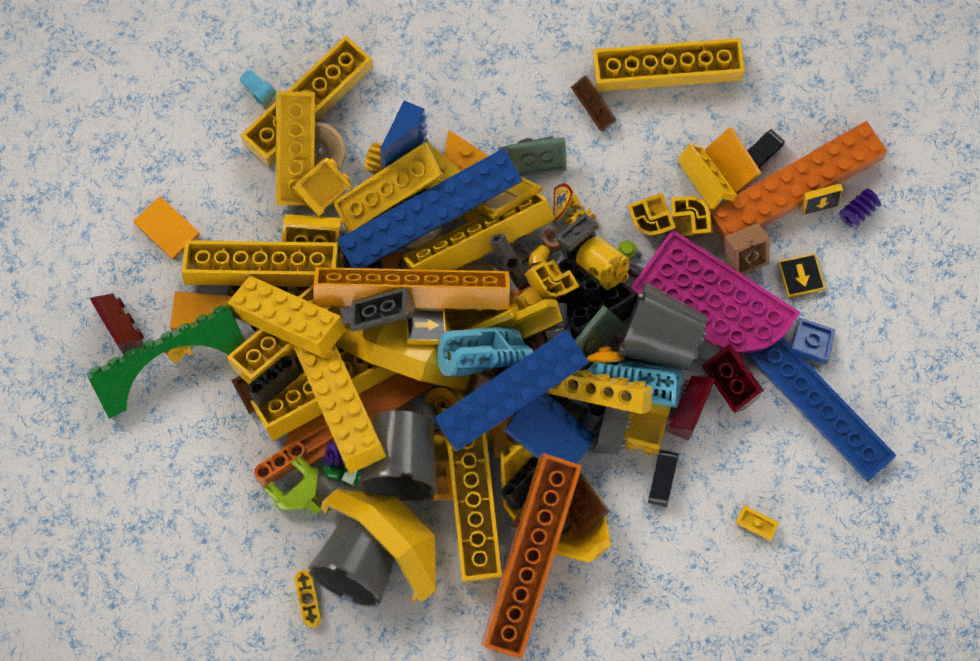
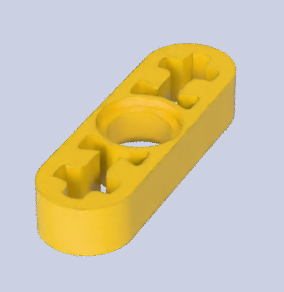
[294,570,321,628]

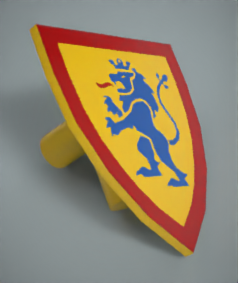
[553,183,581,223]

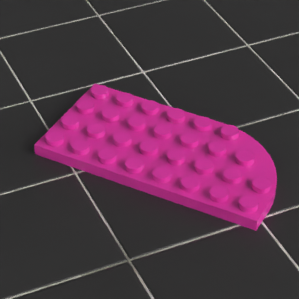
[630,229,801,353]

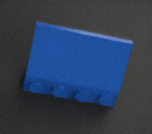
[380,100,428,170]
[504,392,596,464]

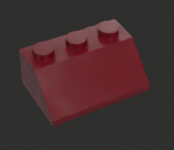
[90,293,144,356]
[702,343,764,413]
[666,376,715,441]

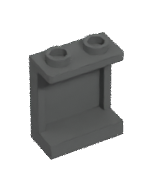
[556,213,599,262]

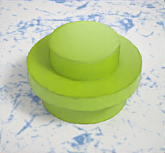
[617,241,637,259]

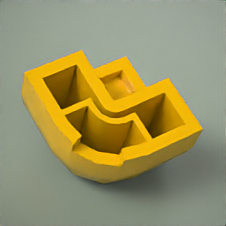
[627,192,676,235]
[671,196,712,237]
[524,259,580,300]

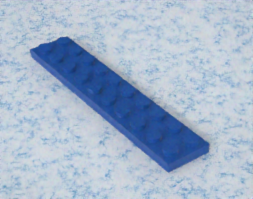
[337,148,523,268]
[744,337,897,482]

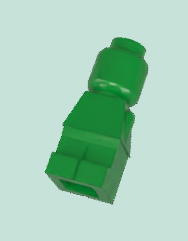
[322,463,361,491]

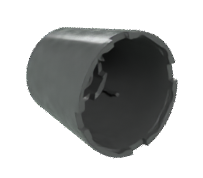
[617,282,708,371]
[358,411,438,501]
[308,515,395,607]

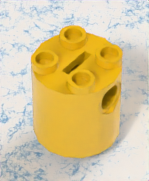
[576,236,630,290]

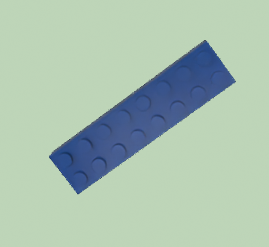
[433,330,589,451]

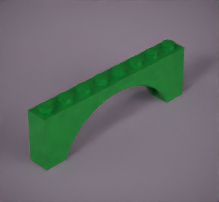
[87,305,245,419]

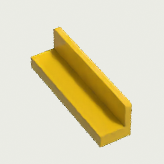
[677,143,737,209]
[490,299,563,339]

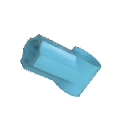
[240,69,276,106]

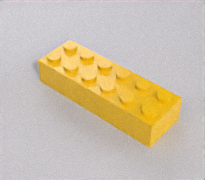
[227,276,346,359]
[227,284,343,384]

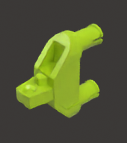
[263,455,321,515]

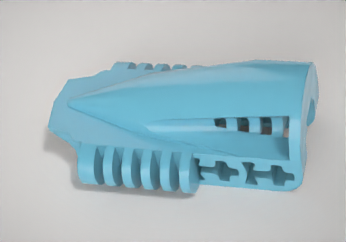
[437,327,533,376]
[588,359,684,407]

